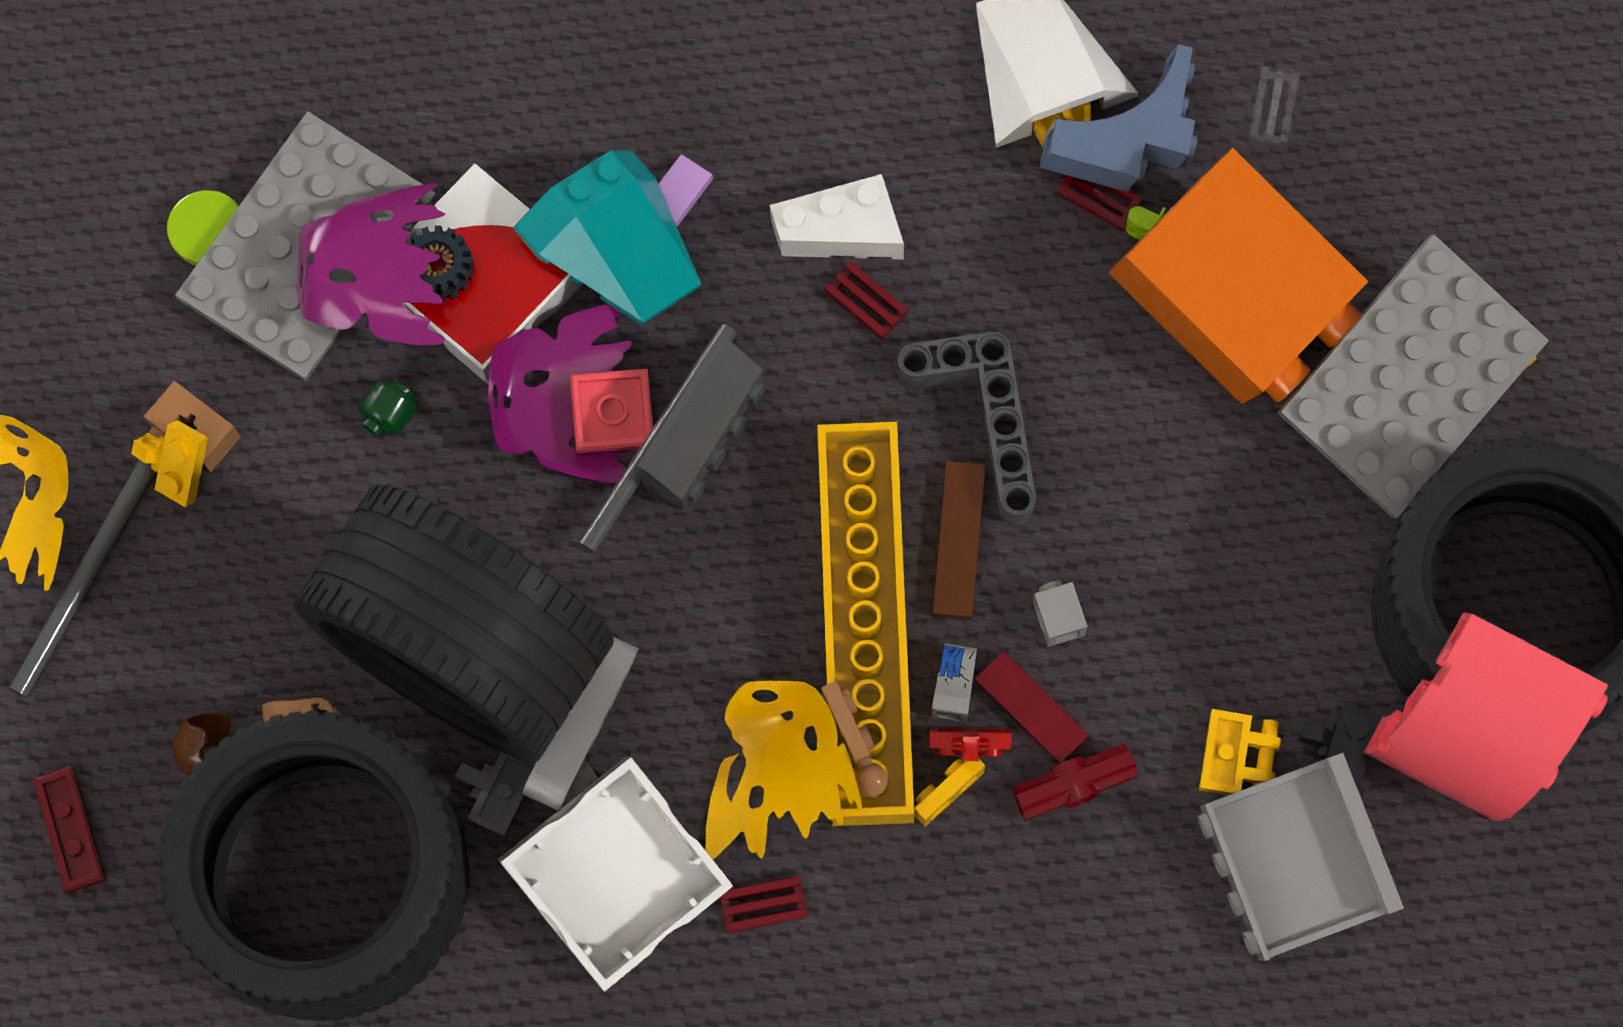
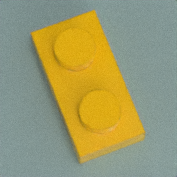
[914,757,985,827]

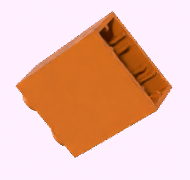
[1108,148,1368,404]

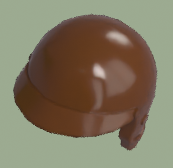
[172,713,231,776]

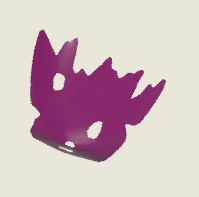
[297,183,445,345]
[488,304,634,484]

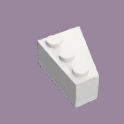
[770,174,904,260]

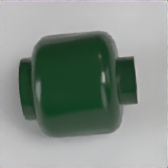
[358,378,416,438]

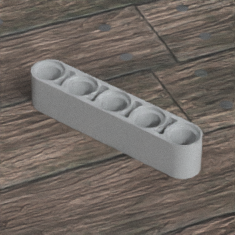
[522,636,639,811]

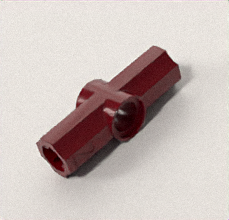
[1012,743,1138,822]

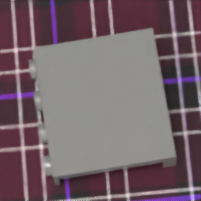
[1197,753,1404,961]

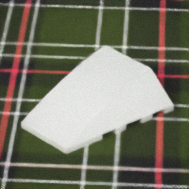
[976,0,1139,148]

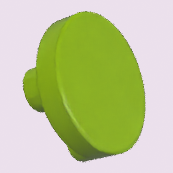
[167,190,239,265]

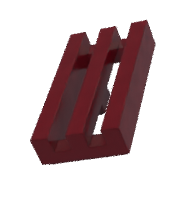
[1057,175,1143,232]
[824,261,908,341]
[720,876,807,934]

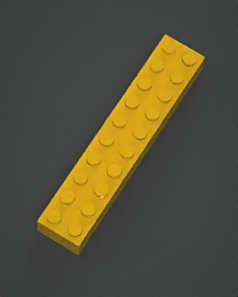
[818,422,914,826]

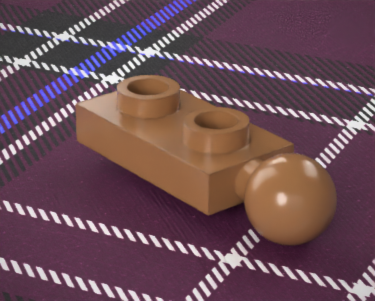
[821,681,888,797]

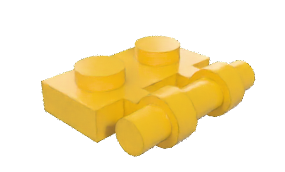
[1199,709,1281,795]

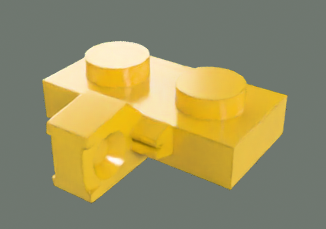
[131,420,208,508]

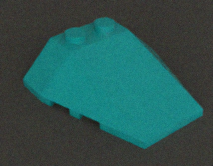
[513,150,701,326]

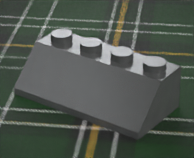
[638,334,766,510]

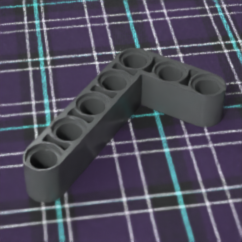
[898,332,1036,525]

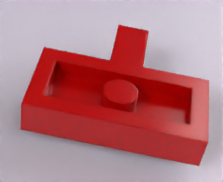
[929,727,1011,761]

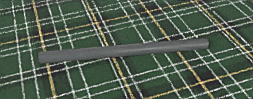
[577,324,737,554]
[9,460,155,697]

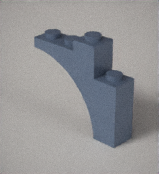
[1039,44,1197,191]

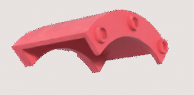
[1364,612,1608,821]

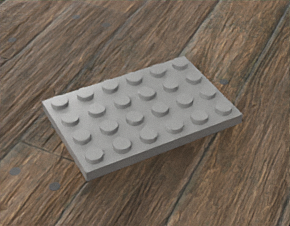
[175,111,436,381]
[1277,235,1549,518]

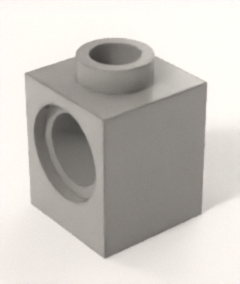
[1033,581,1088,647]

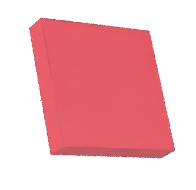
[569,369,653,454]

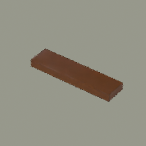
[933,461,986,620]

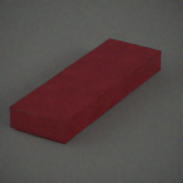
[974,651,1089,764]
[33,766,107,894]

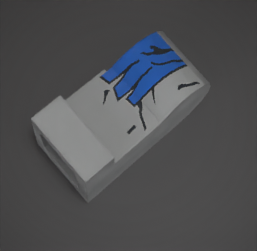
[931,643,977,724]

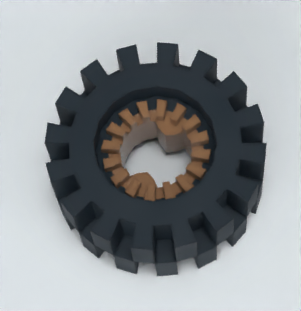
[406,225,474,302]

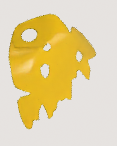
[0,415,69,591]
[706,681,862,860]

